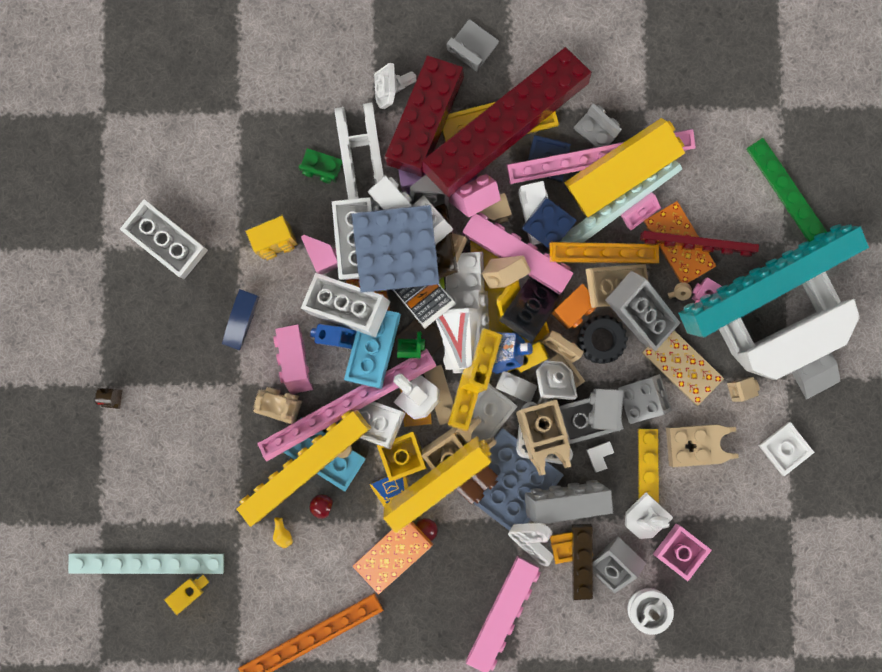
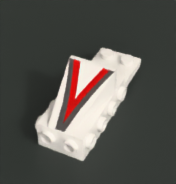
[436,252,489,373]

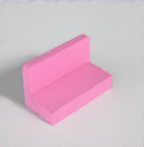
[620,192,661,230]

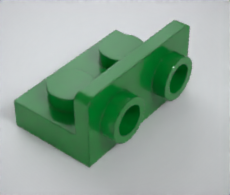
[298,148,343,184]

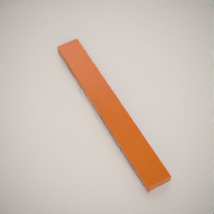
[238,593,384,672]

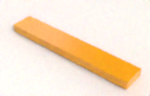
[549,242,659,264]

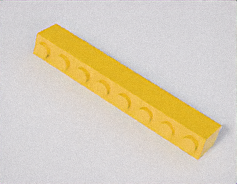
[236,410,372,527]

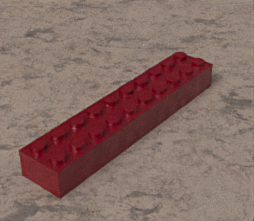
[422,47,592,197]

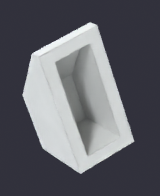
[495,371,537,402]

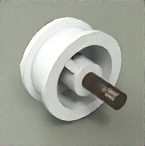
[628,588,674,635]

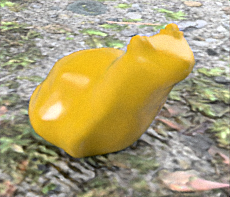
[273,517,293,548]

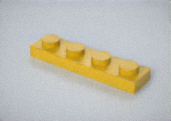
[638,429,659,503]

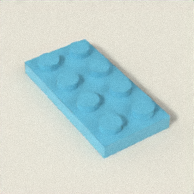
[344,310,401,389]
[283,418,366,491]

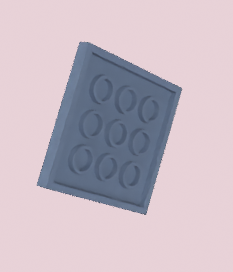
[352,205,439,293]
[474,428,564,531]

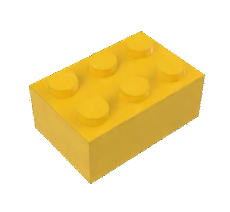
[246,216,298,260]

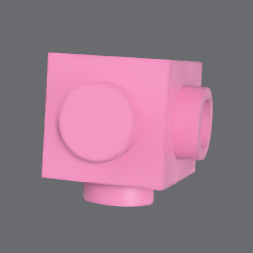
[692,277,721,303]

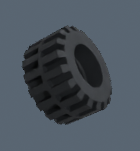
[577,315,628,364]

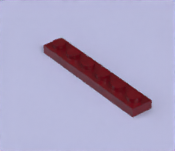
[640,231,759,257]

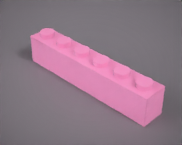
[462,212,574,295]
[466,556,541,672]

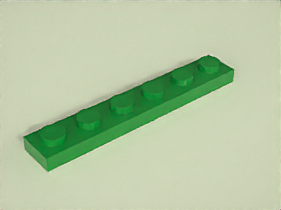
[746,138,827,242]

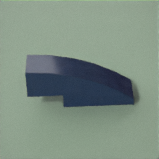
[222,289,260,350]

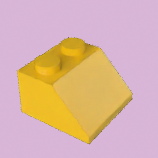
[377,432,427,482]

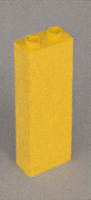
[564,118,685,217]
[383,436,491,533]

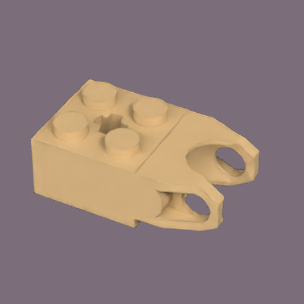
[253,387,302,424]
[516,400,571,476]
[421,416,497,469]
[666,424,739,467]

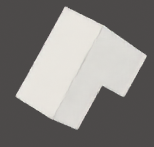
[586,441,614,472]

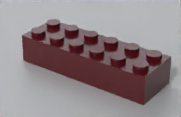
[385,55,464,177]

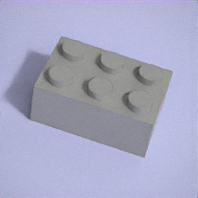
[559,397,623,444]

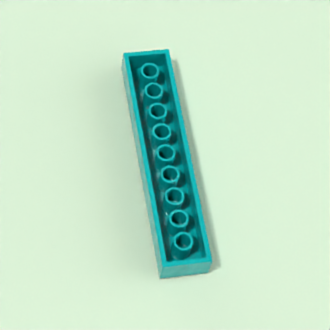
[679,224,869,338]

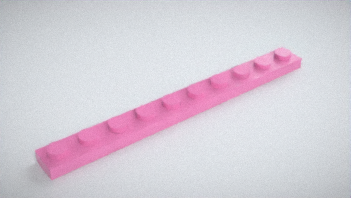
[506,129,696,184]
[257,349,436,461]

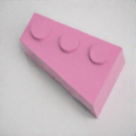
[273,324,313,394]

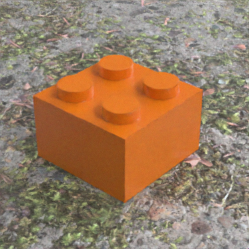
[551,284,596,330]

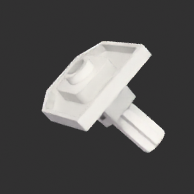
[374,63,417,109]
[536,360,577,405]
[393,374,440,419]
[625,492,673,539]

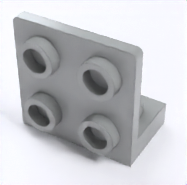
[447,20,499,72]
[574,103,622,148]
[618,374,672,424]

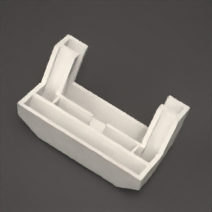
[719,272,859,380]

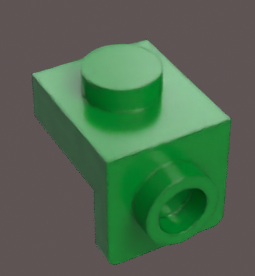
[397,332,425,358]

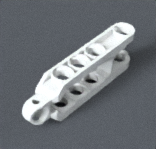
[335,103,384,211]

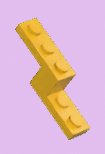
[448,328,502,431]

